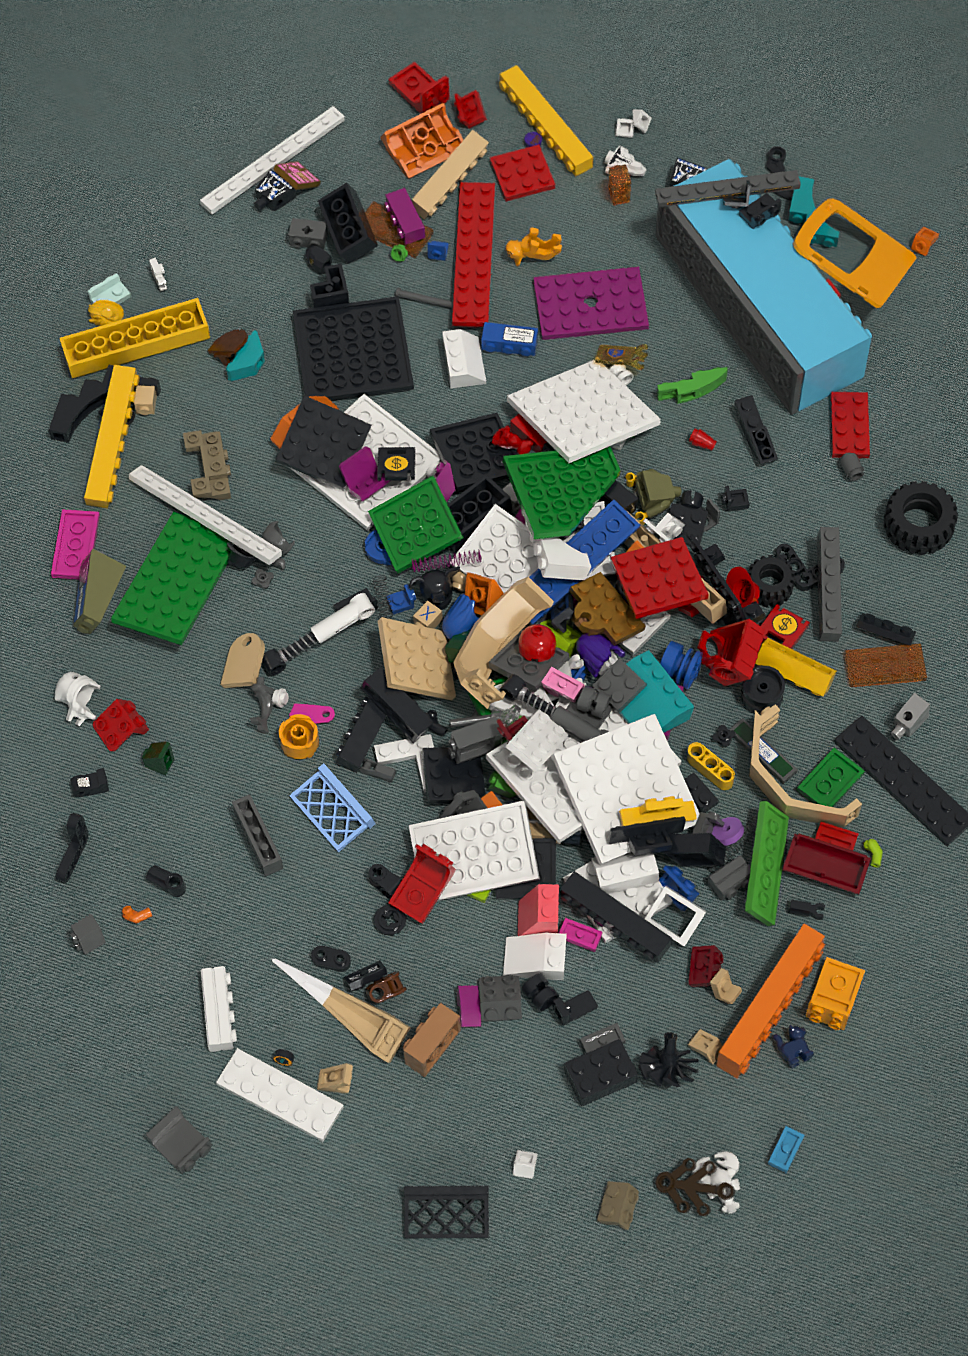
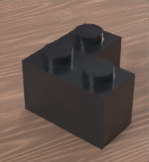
[310,264,349,308]

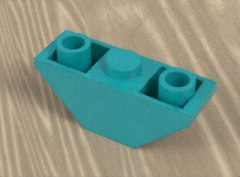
[226,330,265,381]

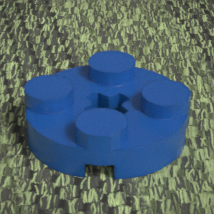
[365,530,392,566]

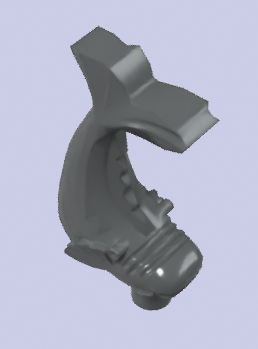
[250,677,275,734]

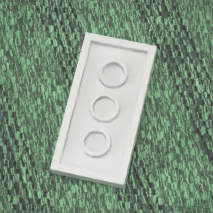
[505,709,569,773]

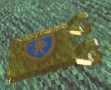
[595,344,648,370]

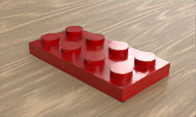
[831,392,870,458]

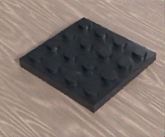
[275,395,372,491]
[429,413,518,491]

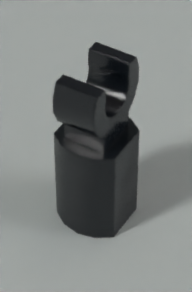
[789,899,825,920]

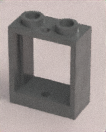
[448,717,502,764]

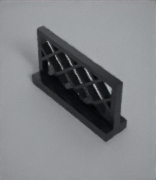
[404,1186,489,1239]

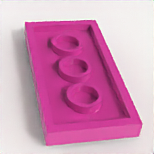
[51,509,100,579]

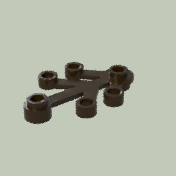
[655,1158,735,1217]

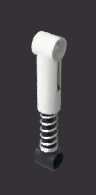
[262,593,375,676]

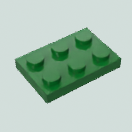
[797,748,865,807]

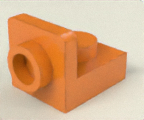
[911,227,939,256]

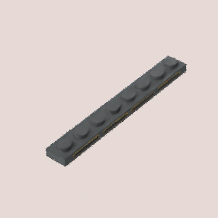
[655,170,801,208]

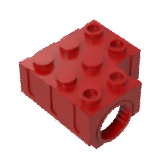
[697,619,765,686]

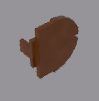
[207,329,248,366]

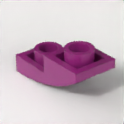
[457,986,481,1027]

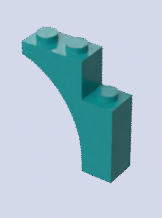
[788,176,839,247]

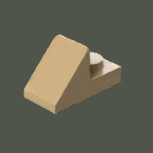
[317,1063,353,1093]

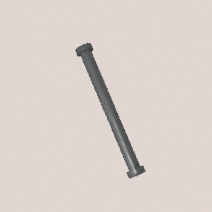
[395,288,453,309]

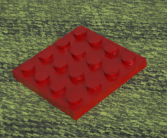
[611,537,709,619]

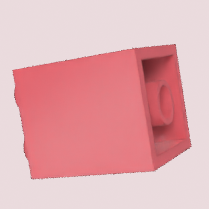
[518,884,559,936]

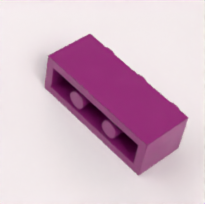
[384,188,425,245]

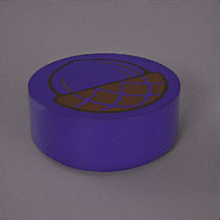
[525,132,542,147]

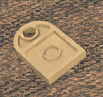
[220,633,265,688]

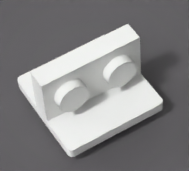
[643,513,685,542]

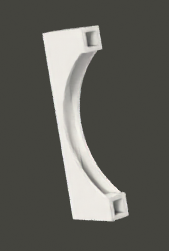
[517,500,591,580]

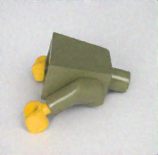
[625,469,681,525]

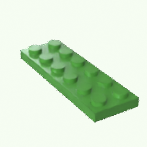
[745,801,789,926]

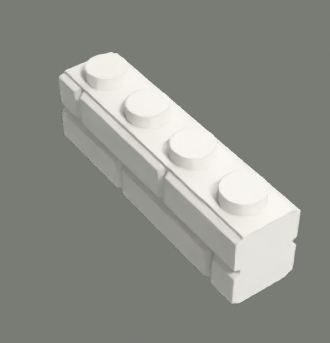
[201,966,237,1052]

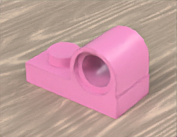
[541,667,585,703]

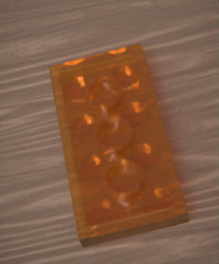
[365,201,433,259]
[844,644,927,687]

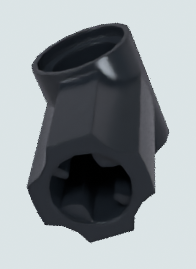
[146,865,186,897]

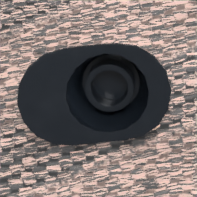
[227,542,260,568]

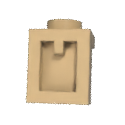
[710,968,742,1004]
[688,1029,723,1064]

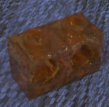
[608,164,631,205]

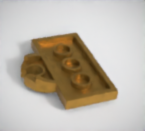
[569,572,646,646]

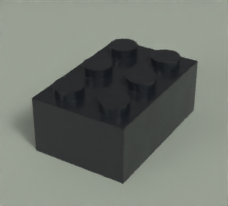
[564,1039,638,1107]

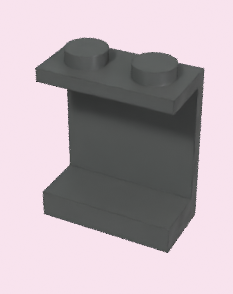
[146,1106,212,1174]

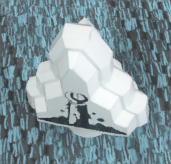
[605,146,647,176]

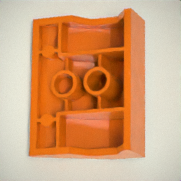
[380,103,463,179]

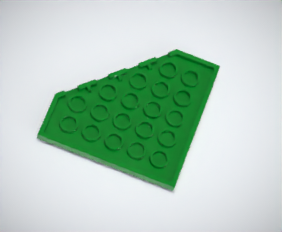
[502,446,620,540]

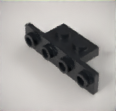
[608,816,686,856]

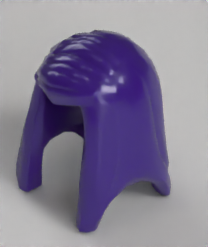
[576,633,625,678]

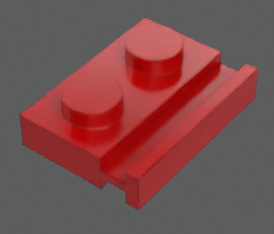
[815,822,859,851]

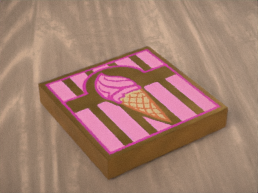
[273,161,321,190]

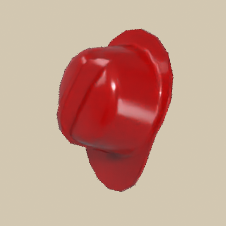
[726,567,760,608]

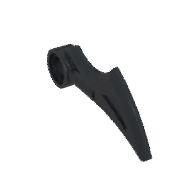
[766,146,794,201]

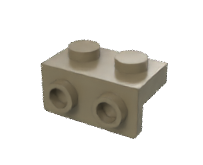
[597,1181,639,1230]

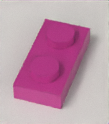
[559,918,603,952]

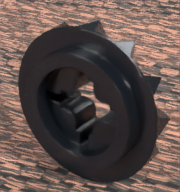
[374,905,406,936]

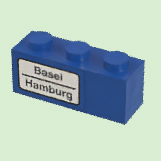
[481,322,538,356]

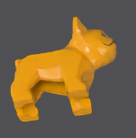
[505,227,562,266]

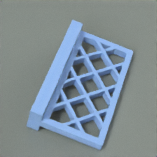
[289,763,376,852]

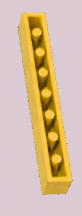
[499,65,593,177]
[84,365,139,508]

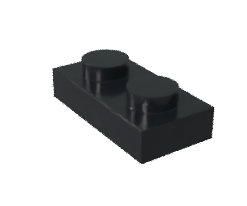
[344,960,388,991]

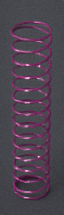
[412,549,481,573]

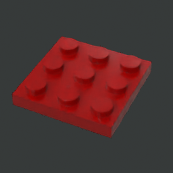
[490,145,555,202]

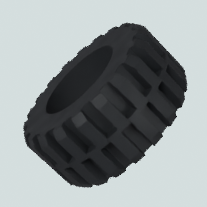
[884,481,958,555]

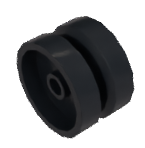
[741,665,785,715]

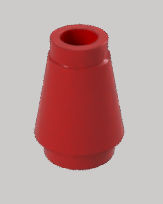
[689,428,717,451]

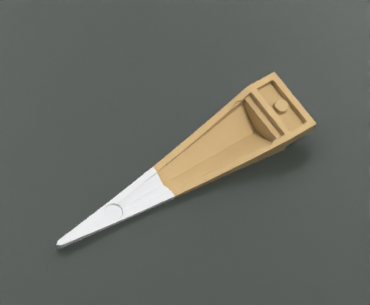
[272,959,411,1063]

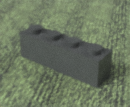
[232,794,283,877]

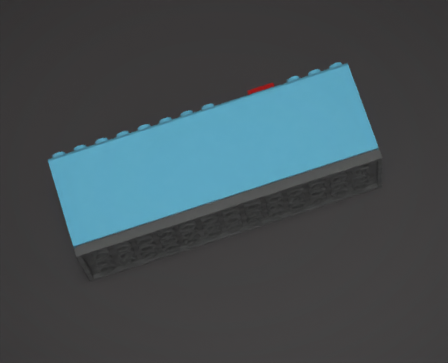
[655,159,872,415]

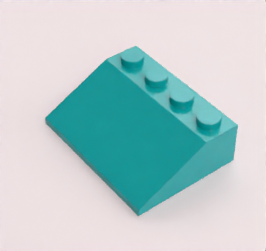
[617,650,694,733]

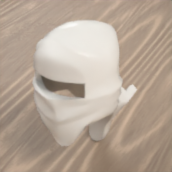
[55,672,101,726]

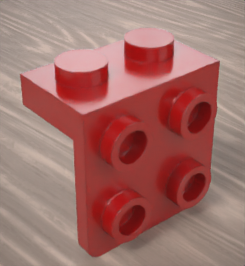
[93,699,149,752]

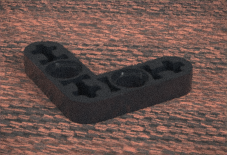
[776,543,845,591]
[56,813,89,883]

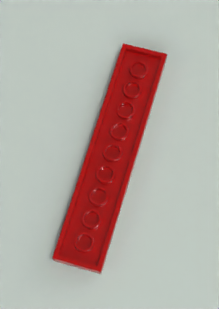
[452,182,495,327]

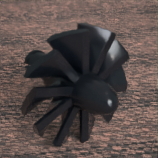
[639,1032,699,1087]

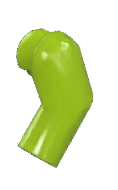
[863,839,883,868]

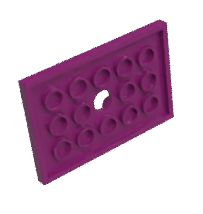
[533,267,649,340]

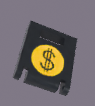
[377,447,416,481]

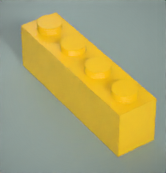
[755,638,837,696]

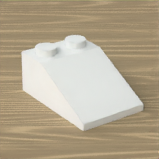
[503,933,566,981]

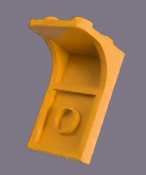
[805,957,865,1030]

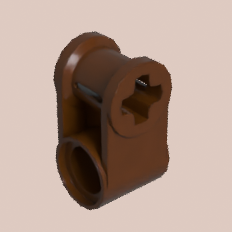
[366,971,407,1003]

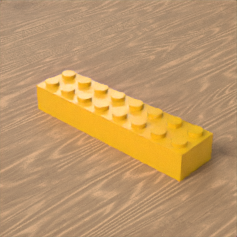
[59,298,210,378]

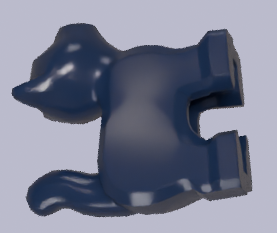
[773,1025,814,1069]

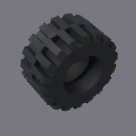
[748,555,795,607]

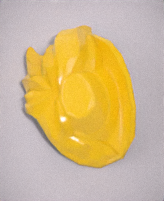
[88,300,124,326]

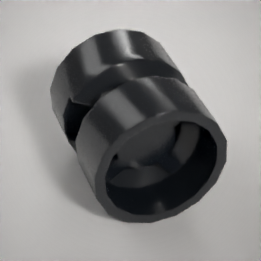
[522,973,559,1012]

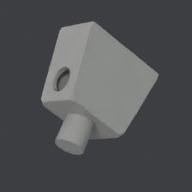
[890,693,930,740]

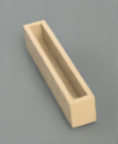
[411,130,489,220]

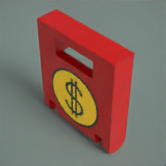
[761,604,810,649]

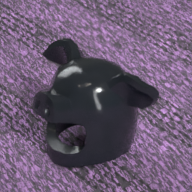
[408,566,460,610]

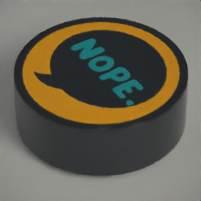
[273,1049,295,1066]

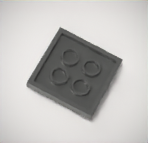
[489,630,569,692]

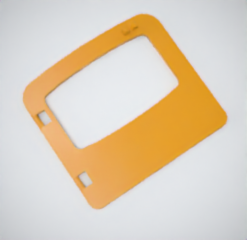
[793,199,916,308]

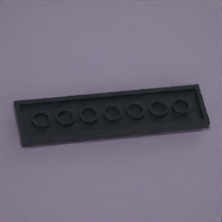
[834,716,968,846]

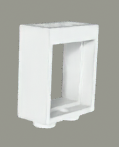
[643,886,706,946]

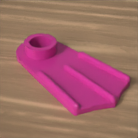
[289,704,335,724]

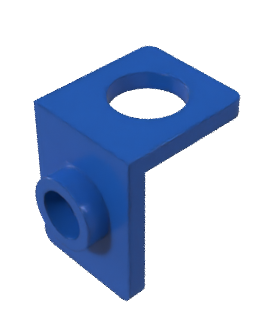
[427,241,449,261]

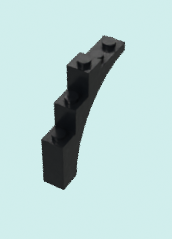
[49,365,161,443]

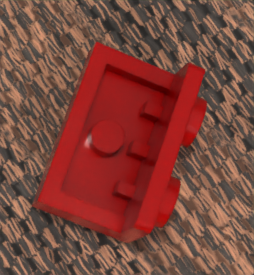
[454,90,487,129]

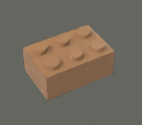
[403,1003,461,1077]

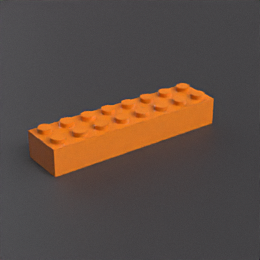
[716,924,826,1079]

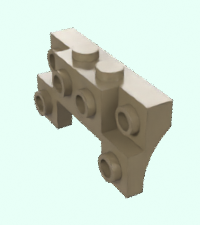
[183,430,231,500]

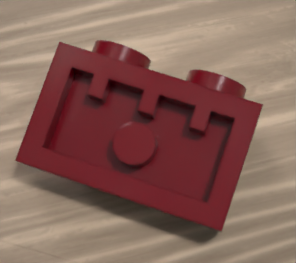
[688,945,724,987]

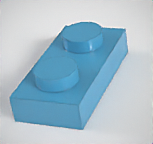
[768,1126,805,1173]

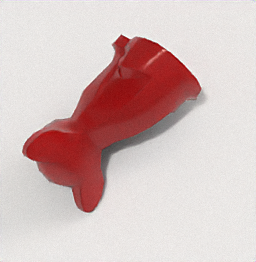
[492,426,534,454]

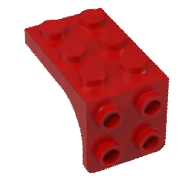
[388,62,450,114]
[388,843,456,924]

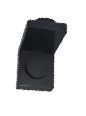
[553,990,598,1026]

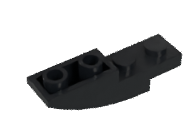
[734,395,778,465]

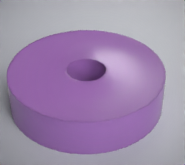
[712,817,744,846]

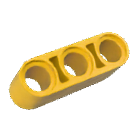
[687,742,735,790]

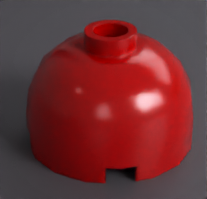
[518,624,556,662]

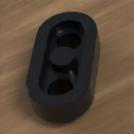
[311,946,351,972]

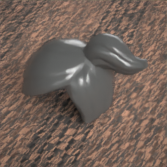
[262,521,295,569]

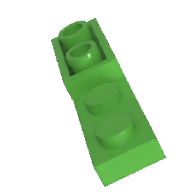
[657,367,728,404]

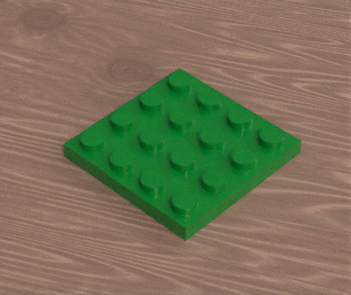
[368,476,464,574]

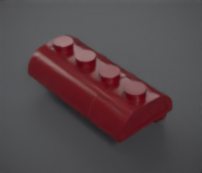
[782,833,871,895]

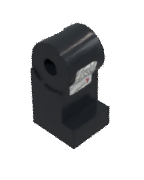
[70,768,109,797]

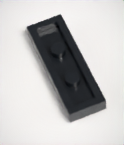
[856,613,916,646]

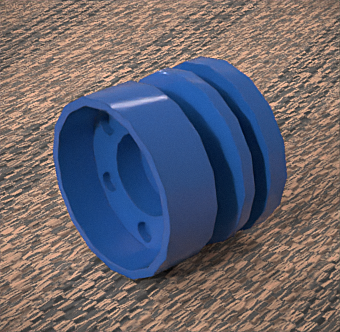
[660,641,703,690]

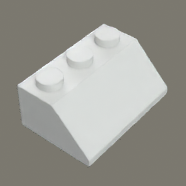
[443,329,486,388]
[591,852,659,894]

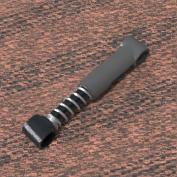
[499,674,609,742]

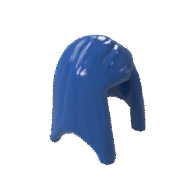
[442,594,480,640]

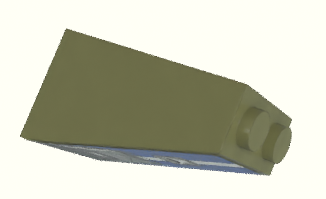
[73,549,126,634]

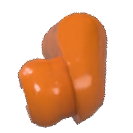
[122,906,152,923]

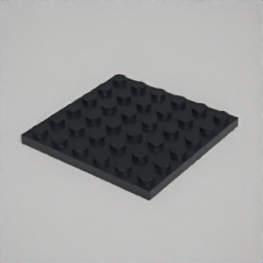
[293,296,414,401]

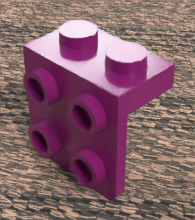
[339,446,390,501]

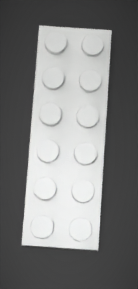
[216,1048,344,1142]

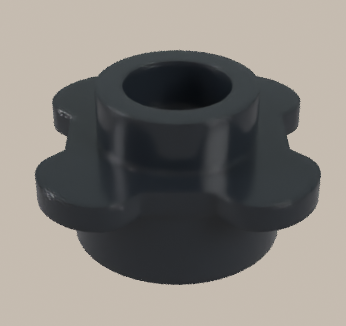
[713,725,736,747]

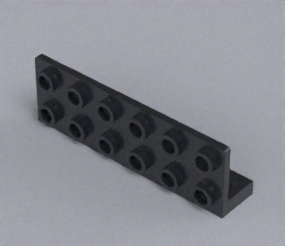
[689,534,766,623]

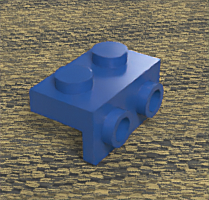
[659,865,699,911]

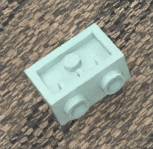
[88,273,131,304]

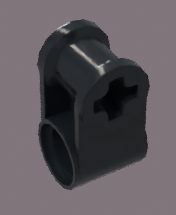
[369,864,402,900]

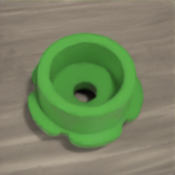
[391,244,408,262]

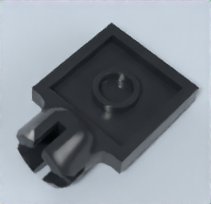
[669,490,708,546]

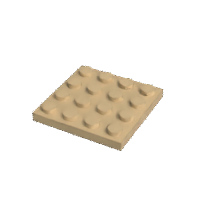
[378,617,456,700]

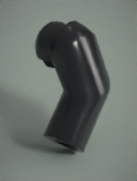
[427,710,448,736]

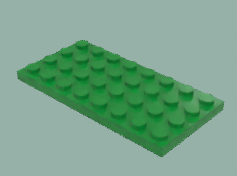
[111,512,230,645]

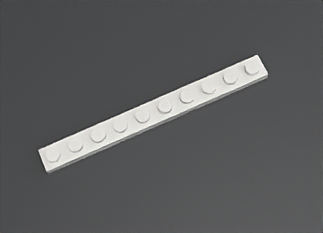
[200,106,345,214]
[129,465,282,565]

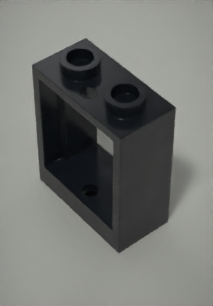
[664,833,726,867]

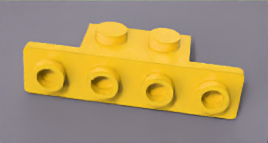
[619,796,697,826]

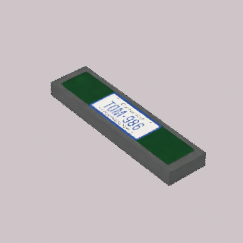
[729,718,798,784]

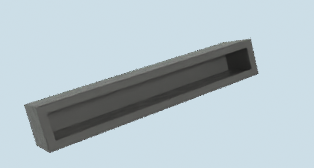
[817,527,842,642]

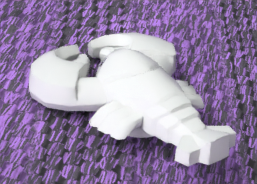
[692,1152,740,1214]

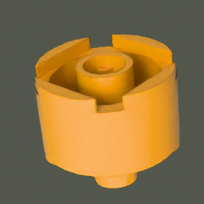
[279,714,319,759]

